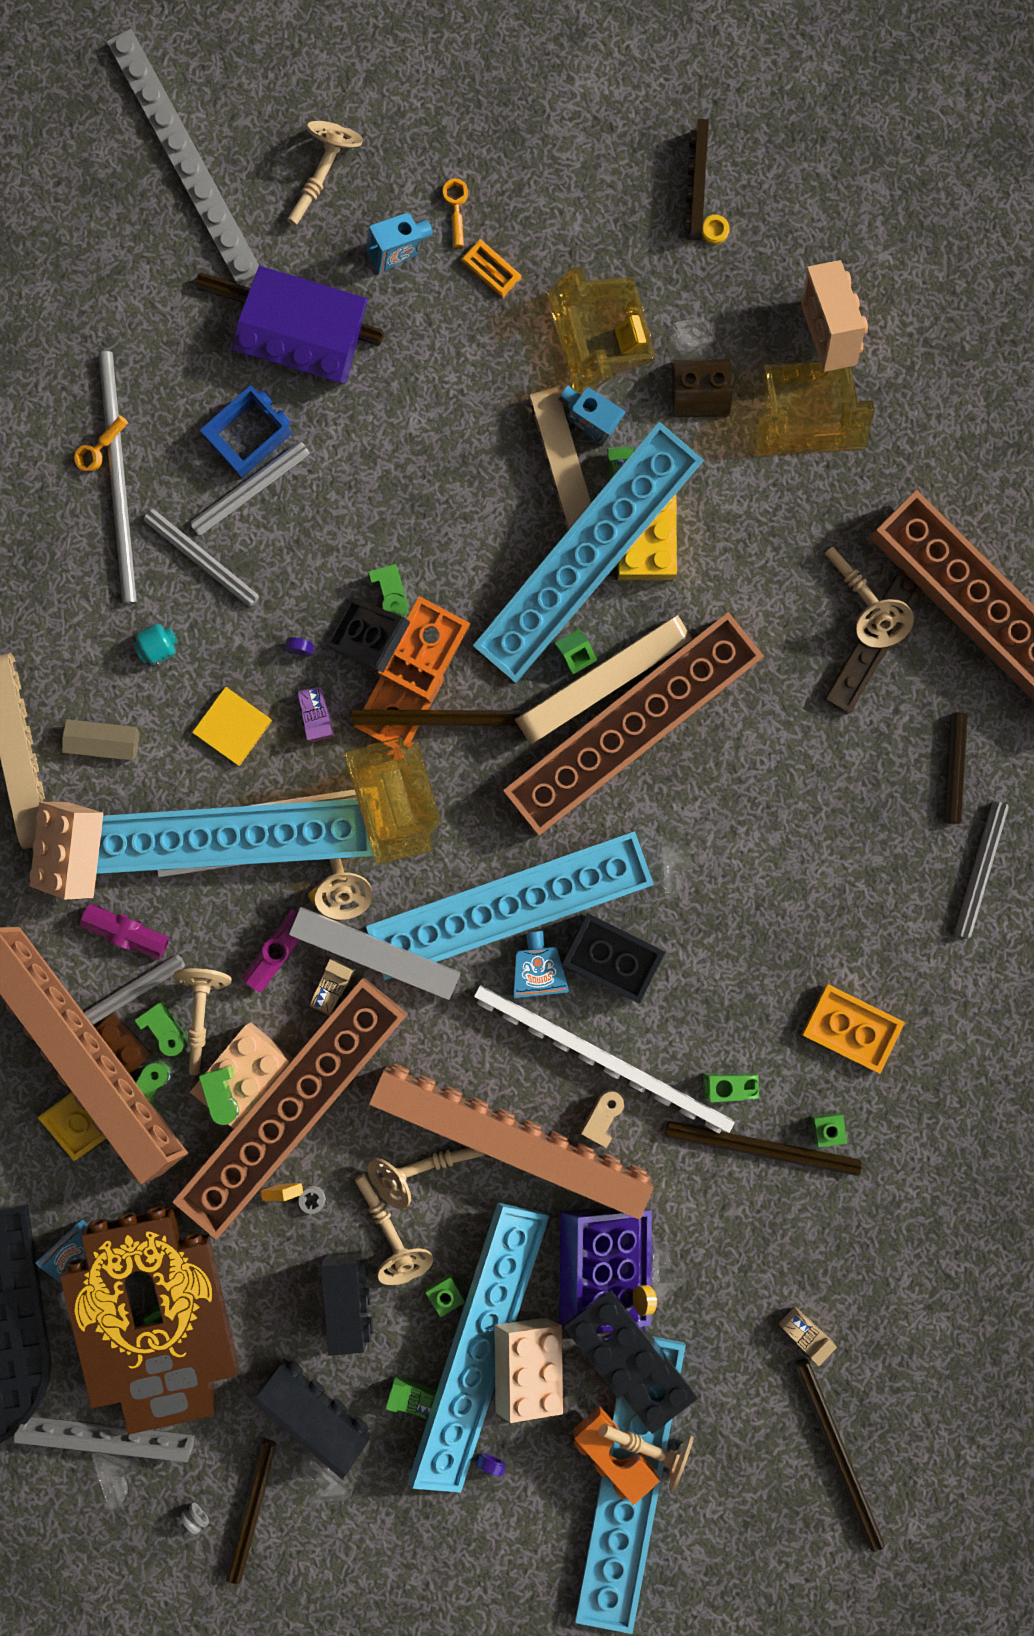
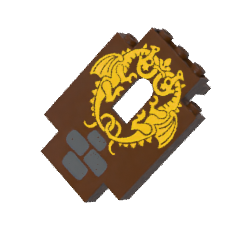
[60,1206,239,1435]

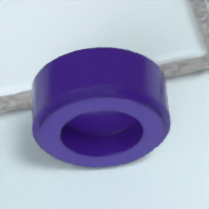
[284,637,314,657]
[476,1453,506,1476]

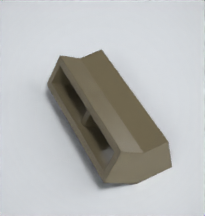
[62,719,140,760]

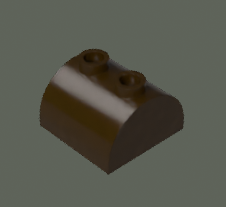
[672,359,732,418]

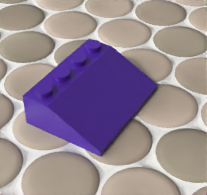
[232,265,368,383]
[559,1209,652,1333]

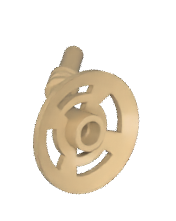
[287,121,363,226]
[825,547,914,648]
[315,858,373,920]
[173,968,232,1075]
[368,1148,484,1209]
[355,1174,433,1285]
[599,1424,694,1494]

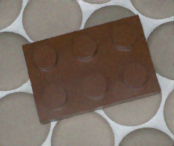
[50,1012,153,1093]

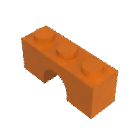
[574,1406,660,1505]

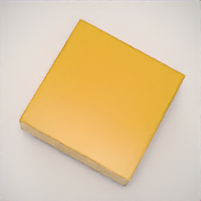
[614,315,646,354]
[261,1183,303,1202]

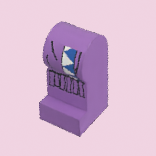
[298,686,335,743]

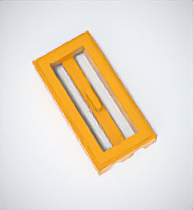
[461,239,522,298]

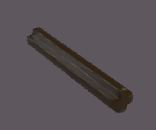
[944,712,968,824]

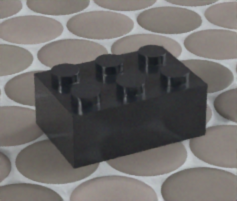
[561,912,665,1004]
[321,1251,373,1356]

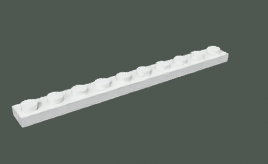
[474,985,735,1133]

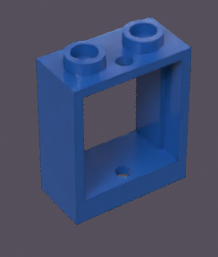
[200,385,292,478]

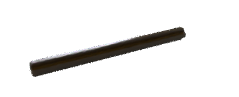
[196,273,384,346]
[350,709,526,726]
[665,1121,862,1176]
[794,1358,885,1552]

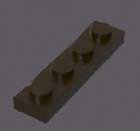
[684,119,709,240]

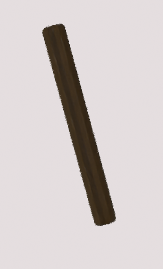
[226,1439,277,1584]

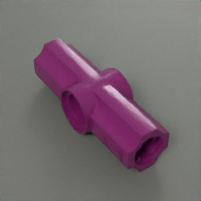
[80,904,170,960]
[241,909,300,993]

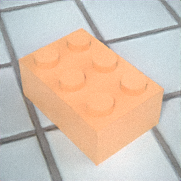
[801,260,868,372]
[30,802,103,899]
[190,1022,294,1129]
[494,1318,563,1423]

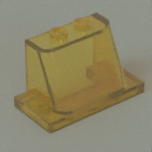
[547,267,656,395]
[753,361,875,456]
[344,737,441,864]

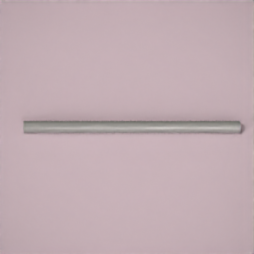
[98,351,137,604]

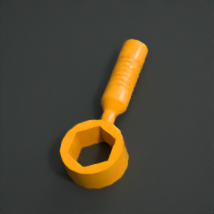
[443,178,468,248]
[74,415,128,472]

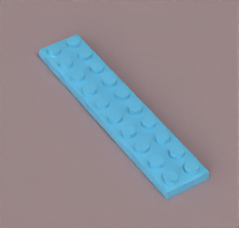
[473,422,704,683]
[96,798,375,874]
[366,831,654,980]
[408,1203,549,1492]
[575,1336,686,1634]

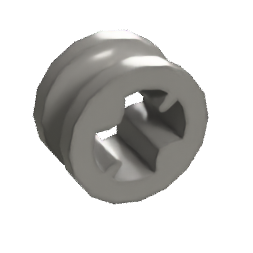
[299,1186,326,1214]
[181,1503,209,1534]

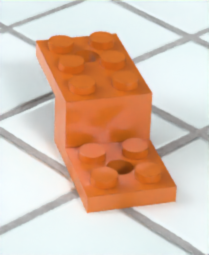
[354,596,470,754]

